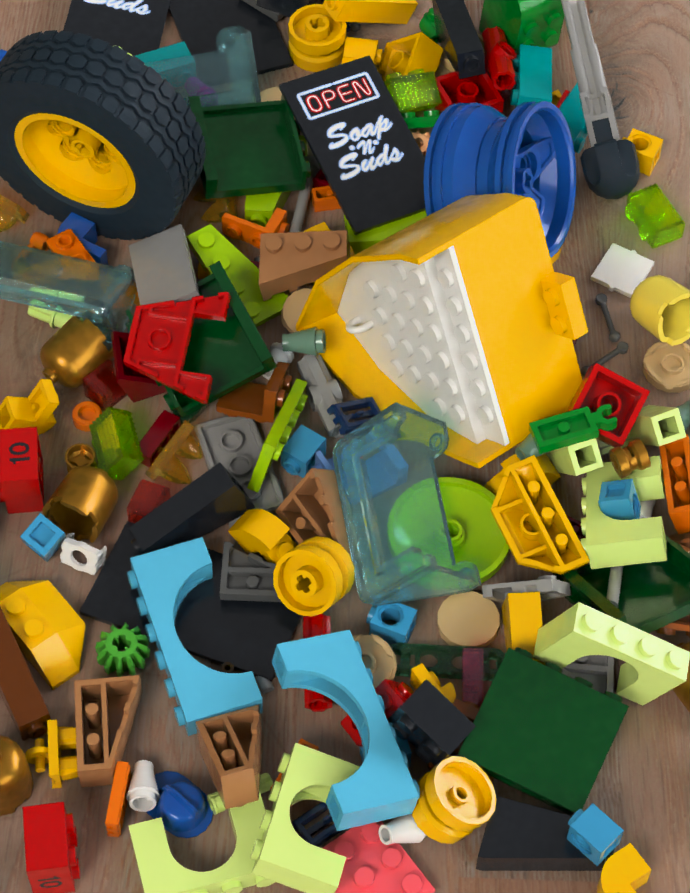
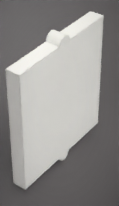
[590,243,655,298]

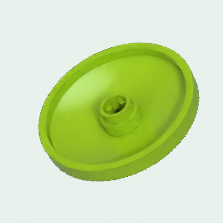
[387,477,510,590]

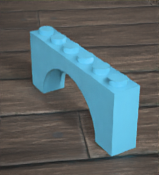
[127,537,263,736]
[272,630,420,831]

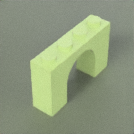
[546,405,687,476]
[581,455,667,569]
[533,602,690,706]
[250,742,360,893]
[128,792,275,893]

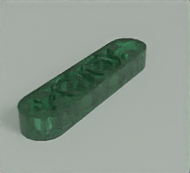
[390,643,505,681]

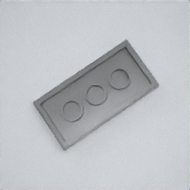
[128,224,200,305]
[193,416,285,528]

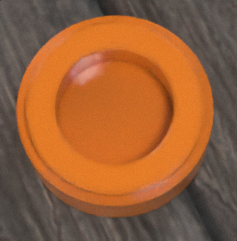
[72,401,103,432]

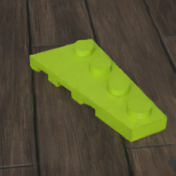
[186,224,288,327]
[247,378,308,493]

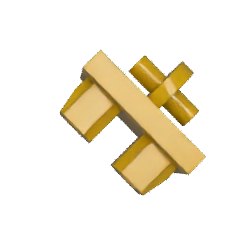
[25,720,78,789]

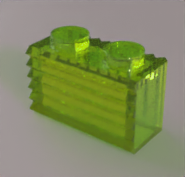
[384,69,442,113]
[625,183,686,249]
[89,407,144,480]

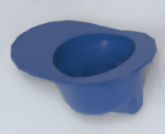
[147,771,213,838]

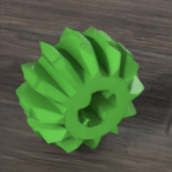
[95,622,150,677]

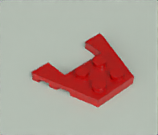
[123,292,231,404]

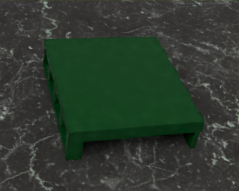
[188,95,311,199]
[125,261,277,418]
[553,536,690,633]
[457,647,629,816]

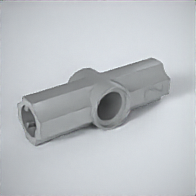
[297,354,350,439]

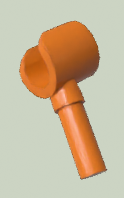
[13,232,49,263]

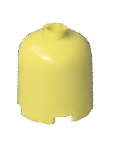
[630,275,690,346]

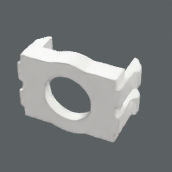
[60,533,107,575]

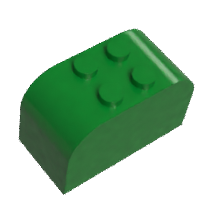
[479,0,564,55]

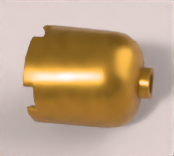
[40,313,114,388]
[43,465,118,543]
[0,735,34,816]

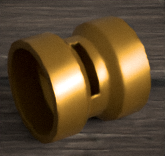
[609,438,651,479]
[65,443,97,472]

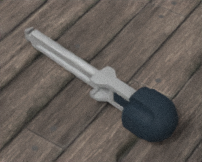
[561,0,640,199]

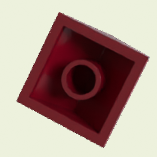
[111,331,167,403]

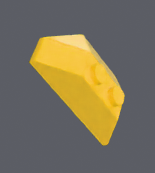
[491,455,590,575]
[0,580,86,690]

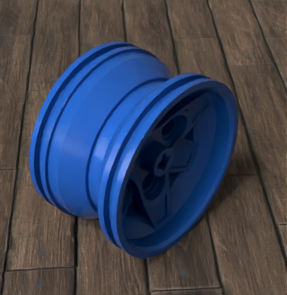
[423,101,576,258]

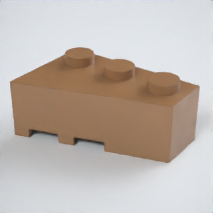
[259,230,350,301]
[275,468,366,572]
[74,675,143,788]
[195,704,263,809]

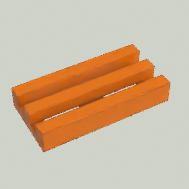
[105,761,132,837]

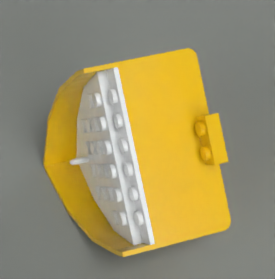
[295,193,588,469]

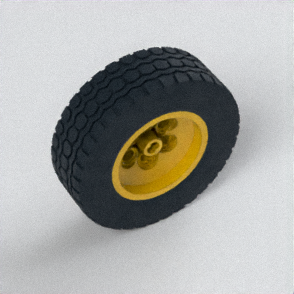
[0,30,206,240]

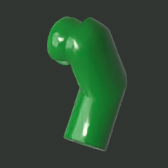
[419,8,438,43]

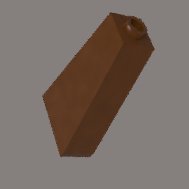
[0,607,51,741]

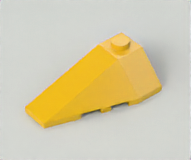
[379,32,443,113]

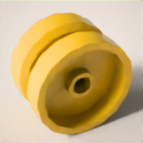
[288,4,347,72]
[273,536,354,617]
[411,756,497,844]

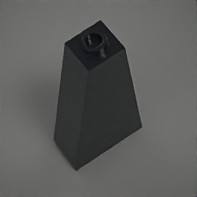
[432,0,486,79]
[129,462,255,555]
[476,796,615,871]

